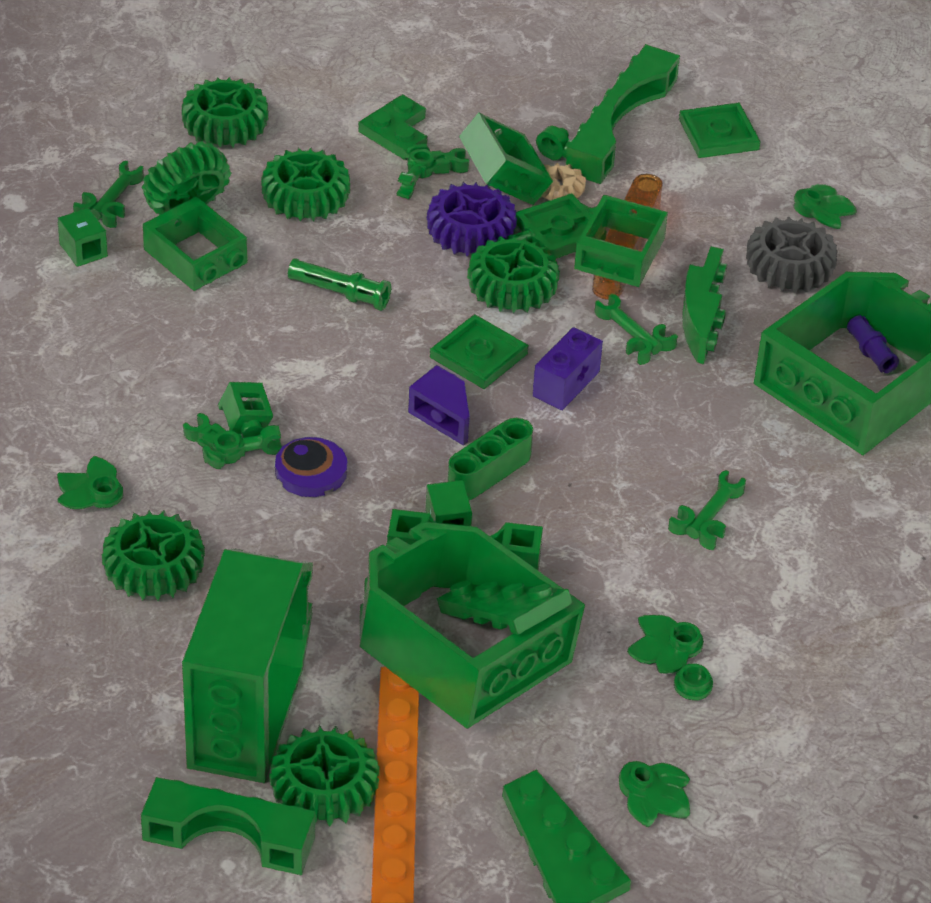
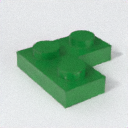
[358,94,428,160]

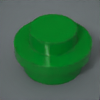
[674,663,713,700]

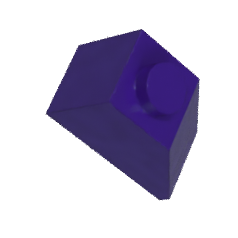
[408,365,470,446]

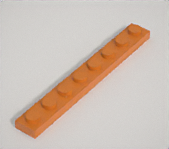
[371,667,419,903]

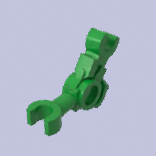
[396,143,469,199]
[183,413,282,469]

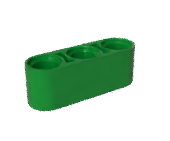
[447,418,533,500]

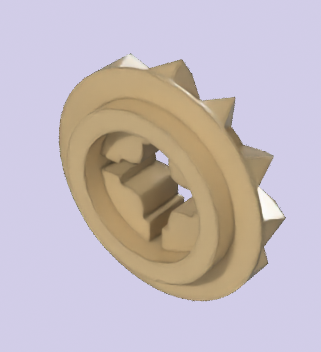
[542,162,586,200]

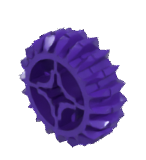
[426,182,517,257]

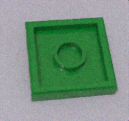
[679,102,761,158]
[430,314,529,389]

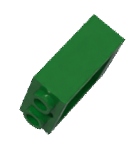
[459,112,553,205]
[574,195,668,287]
[142,196,247,291]

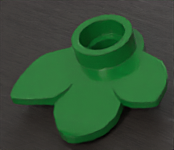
[794,184,857,229]
[57,456,124,509]
[627,615,704,673]
[618,761,690,827]

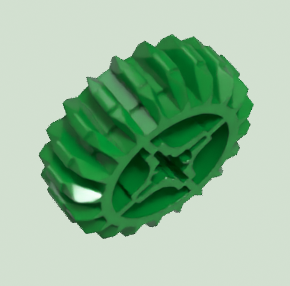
[181,77,269,148]
[142,141,232,215]
[261,147,350,222]
[467,236,560,314]
[102,510,205,601]
[270,725,380,827]

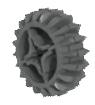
[746,216,838,293]

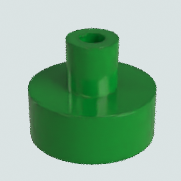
[536,126,569,160]

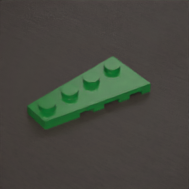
[437,580,572,635]
[502,769,631,903]

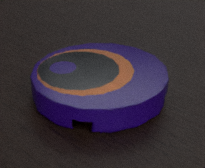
[275,437,348,497]

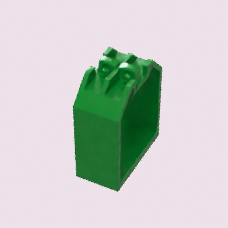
[754,271,931,456]
[359,522,585,729]
[182,548,313,784]

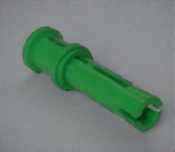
[287,258,392,311]

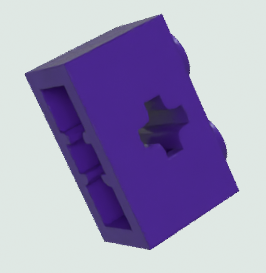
[532,327,603,411]

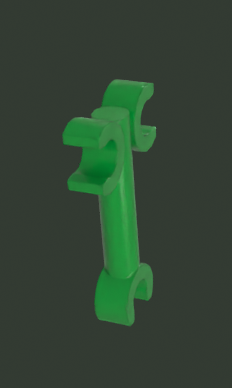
[73,161,144,228]
[594,294,678,365]
[668,470,746,550]

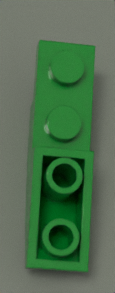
[682,246,727,364]

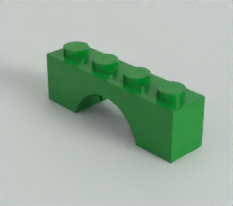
[387,509,543,571]
[141,777,315,876]

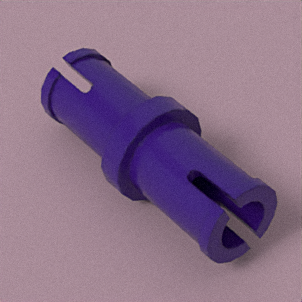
[847,315,899,374]

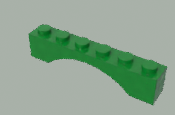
[563,44,680,185]

